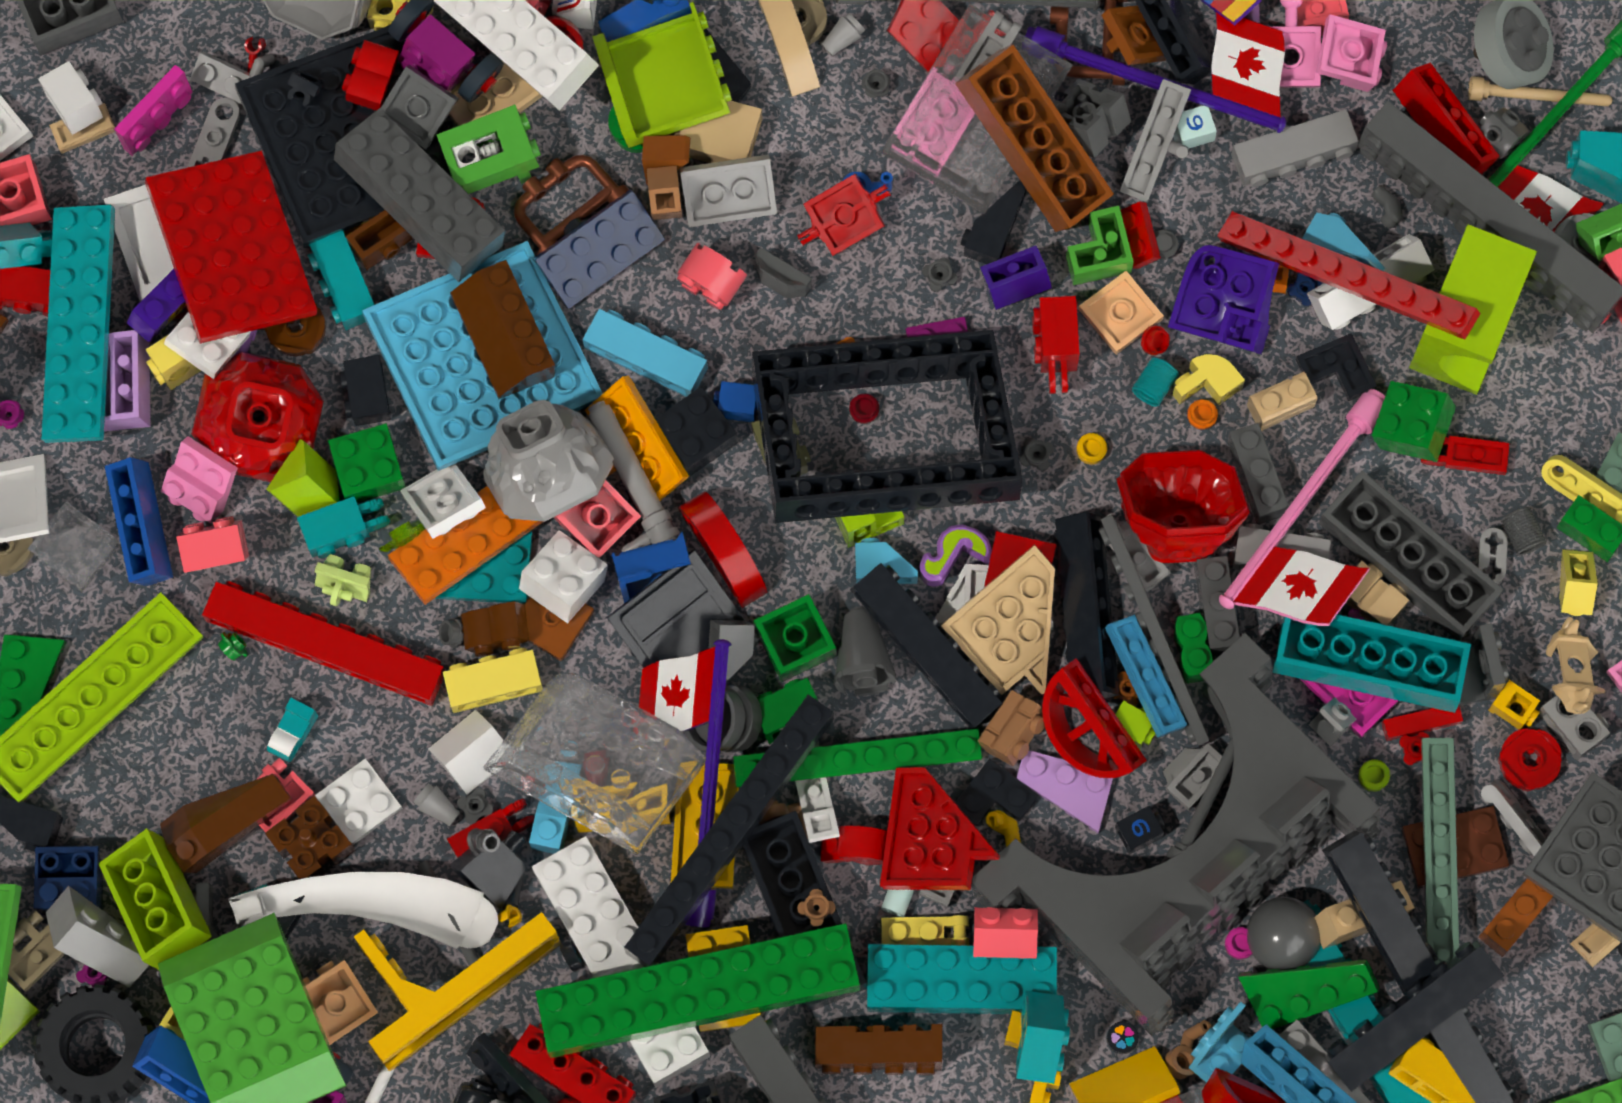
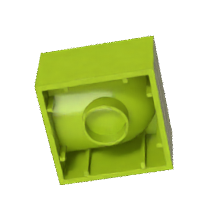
[1409,224,1537,395]

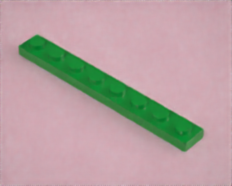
[732,729,982,787]

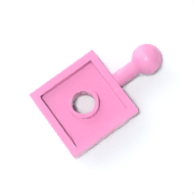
[1271,0,1321,88]

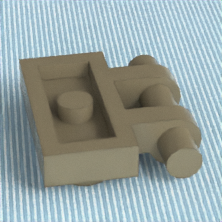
[8,910,65,992]

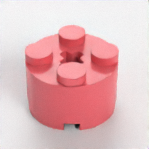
[677,243,747,311]

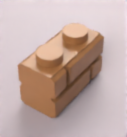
[978,690,1045,766]

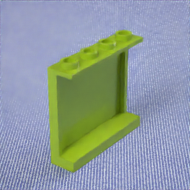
[592,2,732,148]

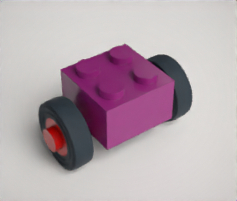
[388,0,504,103]

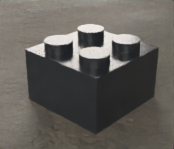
[655,386,738,477]

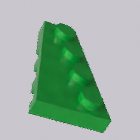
[0,634,66,736]
[1238,960,1380,1029]

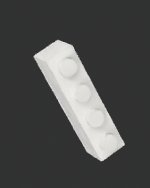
[1307,234,1434,330]

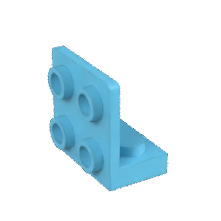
[1189,1002,1249,1083]

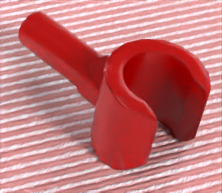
[244,36,266,73]

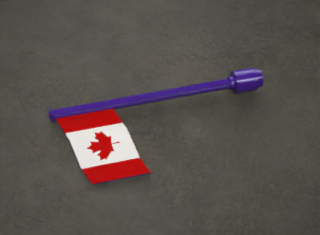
[1022,11,1286,133]
[636,639,732,927]

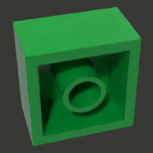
[1371,381,1456,462]
[328,423,406,503]
[754,594,837,683]

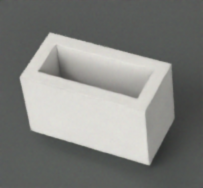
[38,61,103,135]

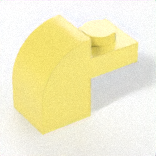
[1173,354,1245,405]

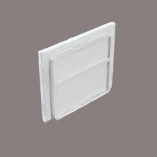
[104,184,174,301]
[0,454,49,543]

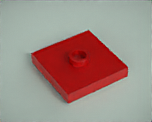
[984,531,1056,587]

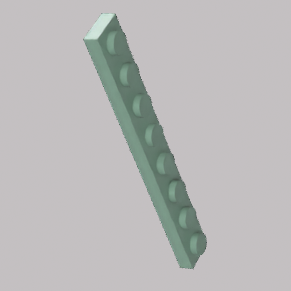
[1421,738,1459,965]

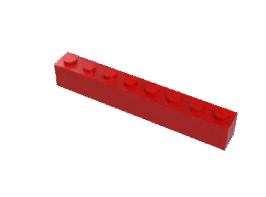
[202,581,445,706]

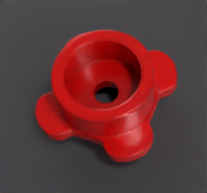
[1399,732,1430,766]

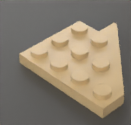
[941,544,1055,695]

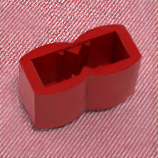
[342,40,399,111]

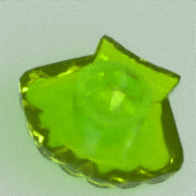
[379,521,425,552]

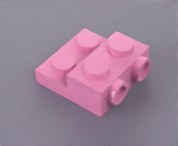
[1316,14,1387,92]
[161,436,238,523]

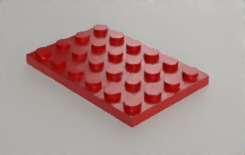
[145,150,317,344]

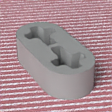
[1477,528,1508,585]

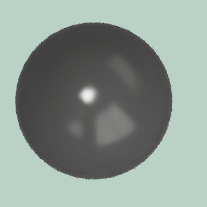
[1247,897,1321,970]

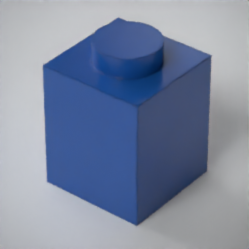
[713,381,757,422]

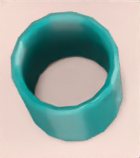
[1132,357,1179,407]

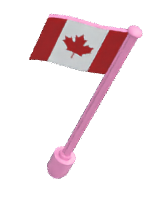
[1219,389,1385,626]

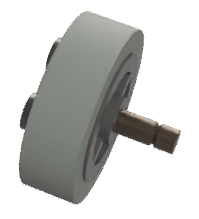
[1473,0,1554,89]

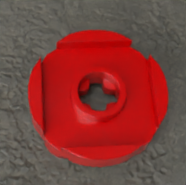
[1498,728,1562,792]

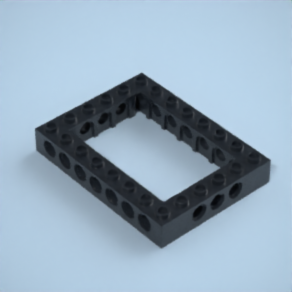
[752,330,1022,523]

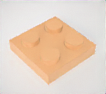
[1078,271,1164,355]

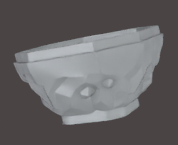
[483,400,614,522]

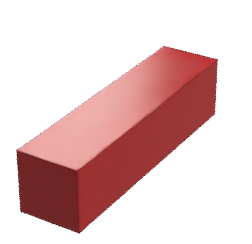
[1381,705,1463,741]

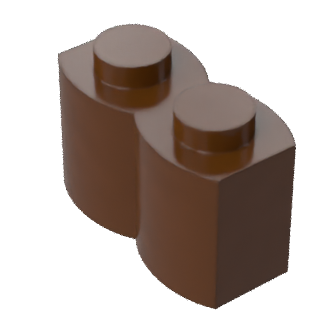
[461,601,529,657]

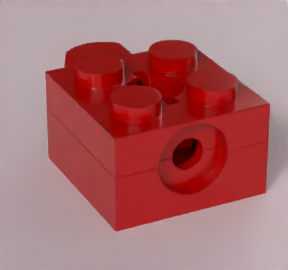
[1032,296,1080,394]

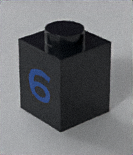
[1115,806,1166,855]

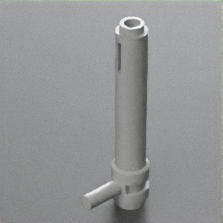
[588,401,680,552]

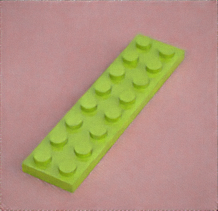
[0,592,203,803]

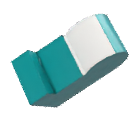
[267,698,318,762]

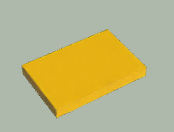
[1069,1046,1180,1103]

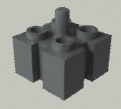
[1053,78,1131,158]

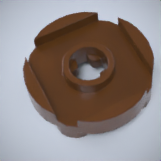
[265,304,326,357]

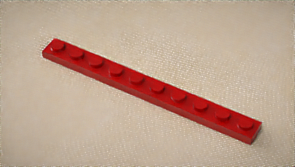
[1217,211,1481,340]

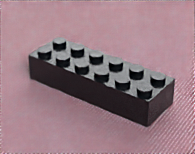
[742,811,867,1012]

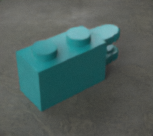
[0,222,53,269]
[297,496,390,558]

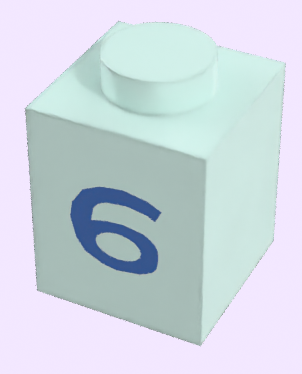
[1172,106,1217,148]

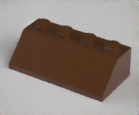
[450,260,555,400]

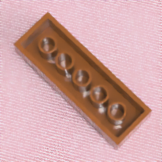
[955,44,1114,232]

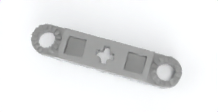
[187,98,240,168]

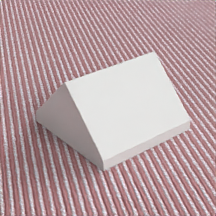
[428,710,515,796]

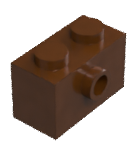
[346,210,414,271]

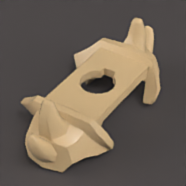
[1546,617,1605,714]

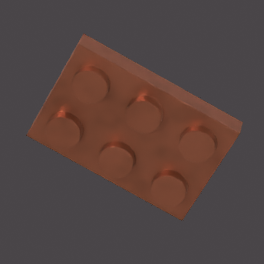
[1402,806,1509,888]

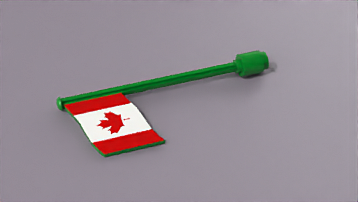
[1488,20,1622,232]

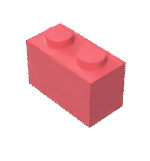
[973,907,1038,959]

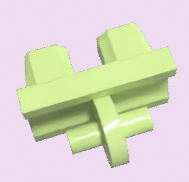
[315,554,371,606]

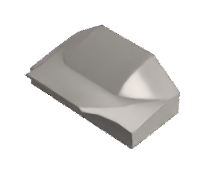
[1163,743,1222,811]

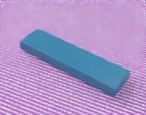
[1105,615,1187,738]

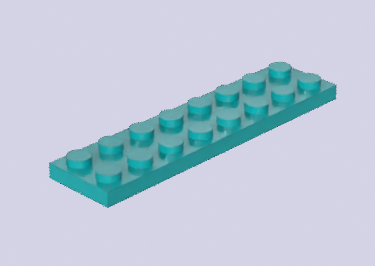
[41,205,115,443]

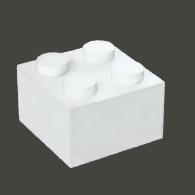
[519,530,608,624]

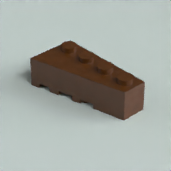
[815,1024,943,1076]

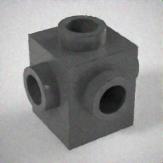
[1479,107,1530,159]

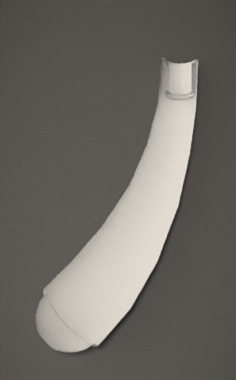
[228,872,498,949]

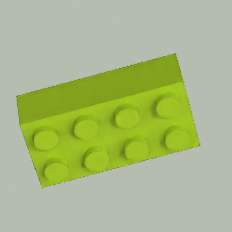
[98,828,212,970]

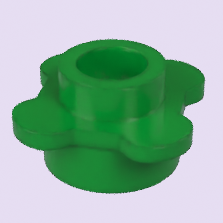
[218,632,248,661]

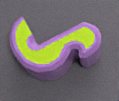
[919,524,992,587]

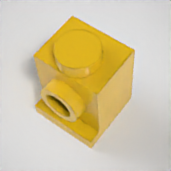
[1488,680,1540,730]

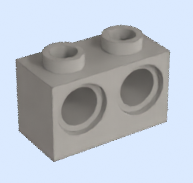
[1539,695,1610,761]

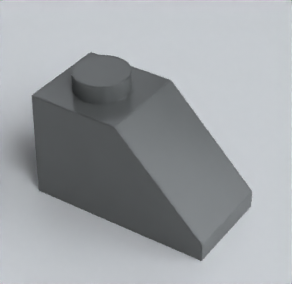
[709,620,758,681]

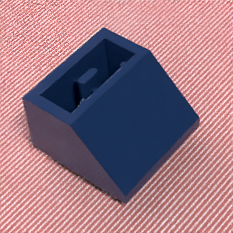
[34,846,103,915]

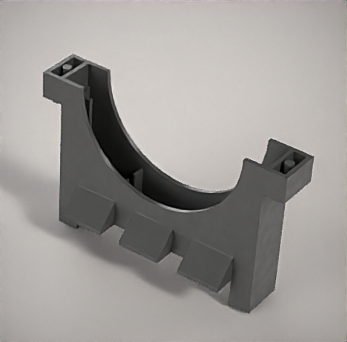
[971,633,1380,1035]

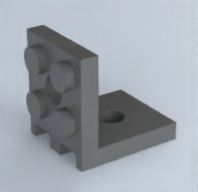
[1422,623,1509,710]

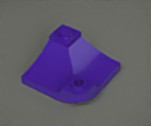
[1168,245,1279,355]

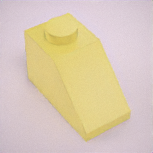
[1559,549,1598,616]

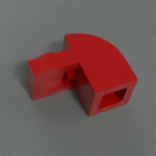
[821,826,887,866]

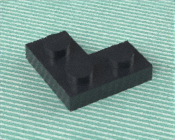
[1295,333,1377,401]
[955,758,1039,826]

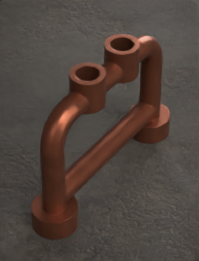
[1050,0,1128,86]
[514,155,630,255]

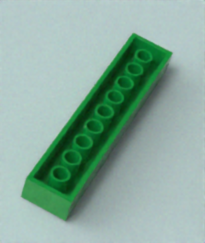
[535,923,860,1058]

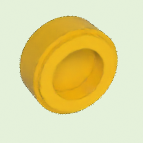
[1076,433,1107,465]

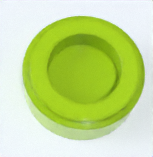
[1358,759,1390,792]

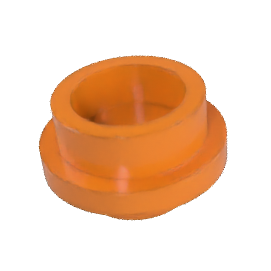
[1187,399,1218,430]

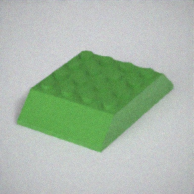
[158,913,346,1103]

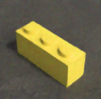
[443,648,543,713]

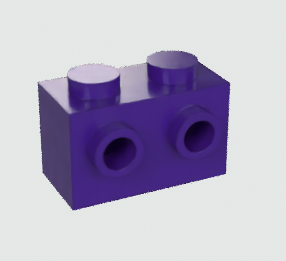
[980,245,1052,310]

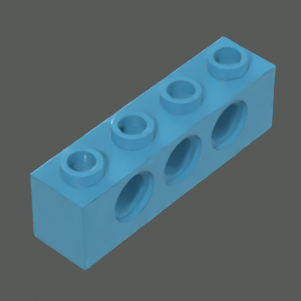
[1241,1025,1357,1103]

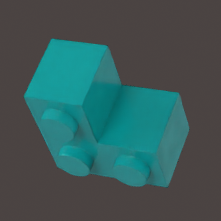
[1016,991,1070,1084]

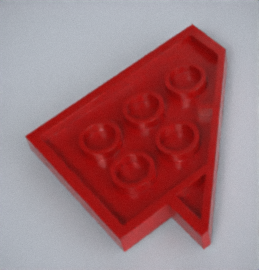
[880,767,1000,890]

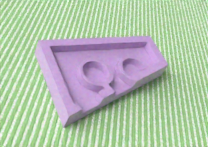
[1016,750,1113,833]

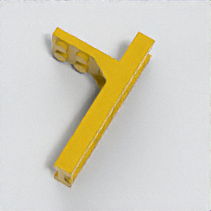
[354,912,561,1072]

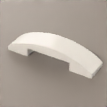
[795,741,840,843]

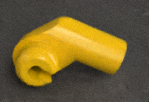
[986,810,1021,847]

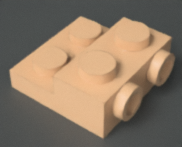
[303,960,378,1045]

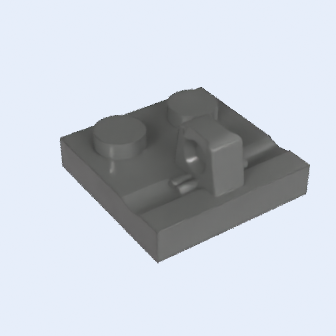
[381,65,459,149]

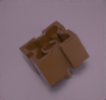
[265,796,355,879]

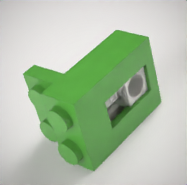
[437,105,541,194]

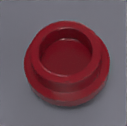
[849,394,879,424]

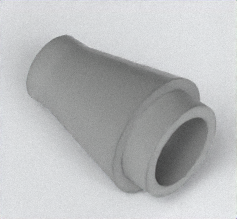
[821,13,865,56]
[413,783,461,827]

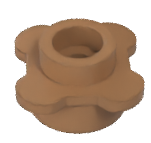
[798,889,835,927]

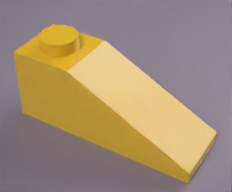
[1388,1037,1476,1103]

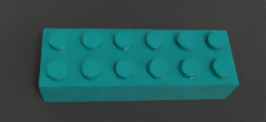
[1272,615,1471,713]
[867,944,1057,1014]

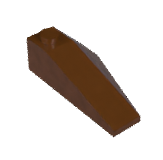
[160,774,292,874]

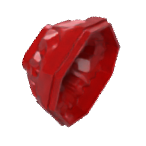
[191,352,324,482]
[1116,450,1250,563]

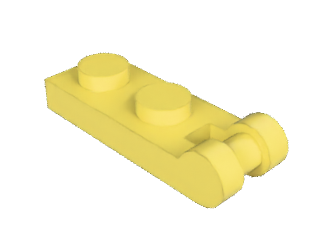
[881,915,969,946]

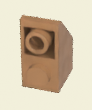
[647,166,682,220]

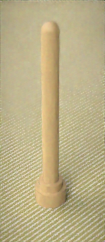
[1468,76,1612,106]

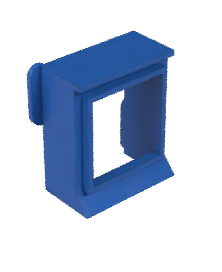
[611,532,691,603]

